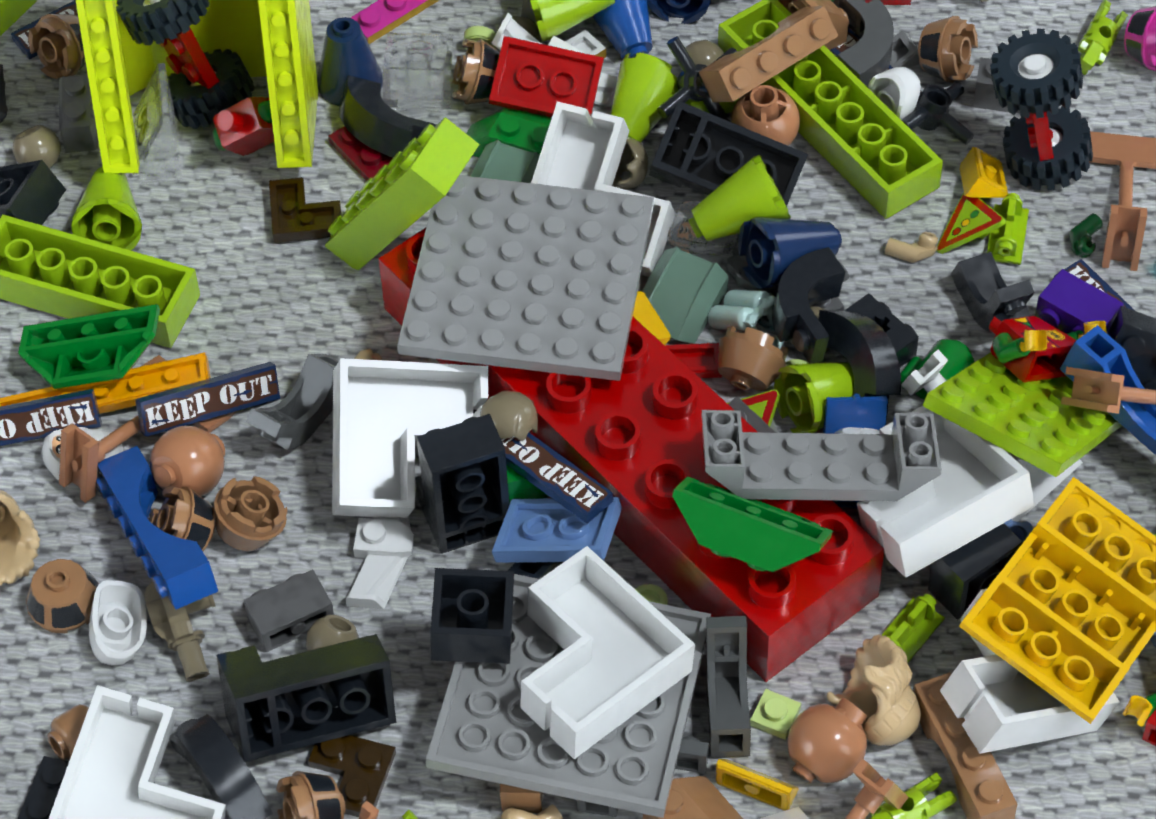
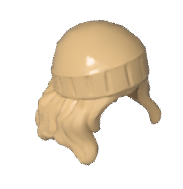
[0,490,40,586]
[827,634,921,746]

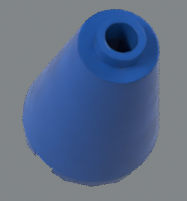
[592,0,653,59]

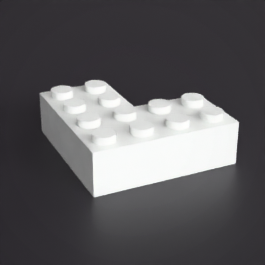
[531,101,675,277]
[332,358,488,518]
[857,406,1034,578]
[520,546,695,759]
[940,589,1120,754]
[49,685,226,819]

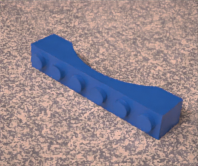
[1060,325,1156,455]
[96,446,218,610]

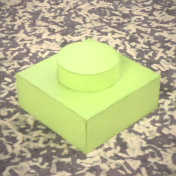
[750,689,801,740]

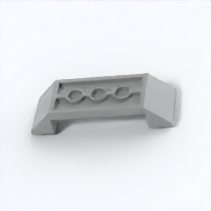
[701,410,942,501]

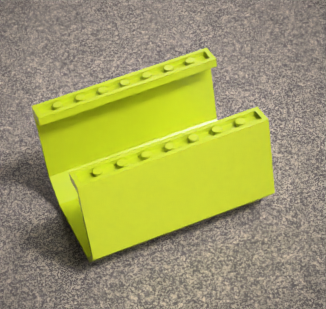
[76,0,318,173]

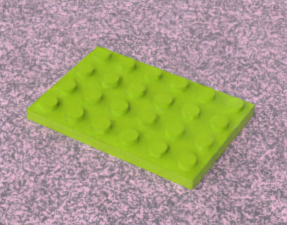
[923,352,1122,477]

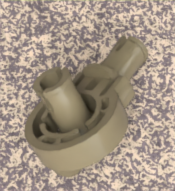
[144,582,216,682]

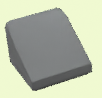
[890,30,920,68]

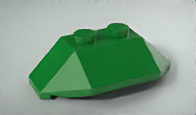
[466,107,552,158]
[18,304,160,389]
[672,476,833,572]

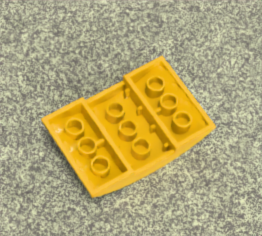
[959,477,1156,724]

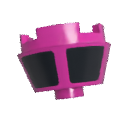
[1124,6,1156,71]

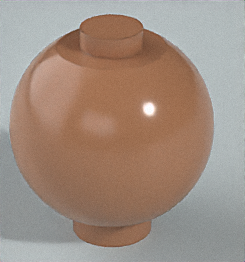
[731,85,800,146]
[150,426,225,497]
[787,698,867,783]

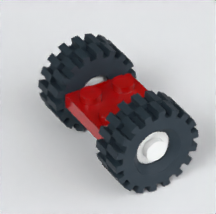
[116,0,255,129]
[990,29,1093,191]

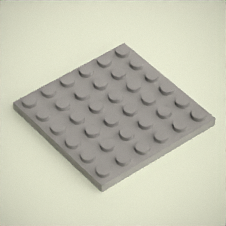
[397,175,654,381]
[426,568,711,818]

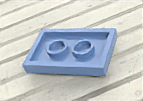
[492,497,622,563]

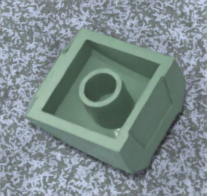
[471,140,540,183]
[642,246,728,344]

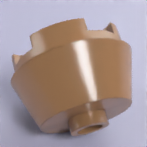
[718,326,789,391]
[214,476,288,551]

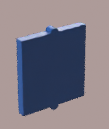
[823,394,888,434]

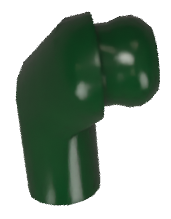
[1069,213,1103,258]

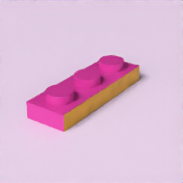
[351,0,439,44]

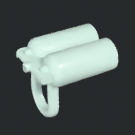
[708,289,784,349]

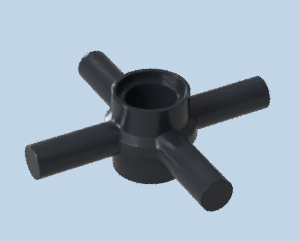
[657,36,737,122]
[902,82,974,145]

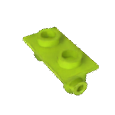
[987,193,1029,265]
[882,594,945,663]

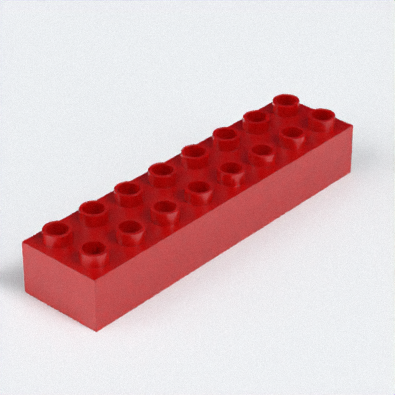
[378,227,884,682]

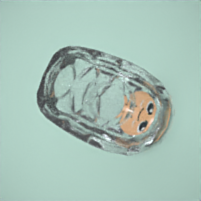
[667,201,739,256]

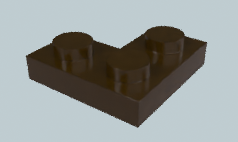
[269,177,342,243]
[308,735,396,817]

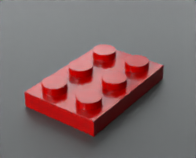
[489,36,604,117]

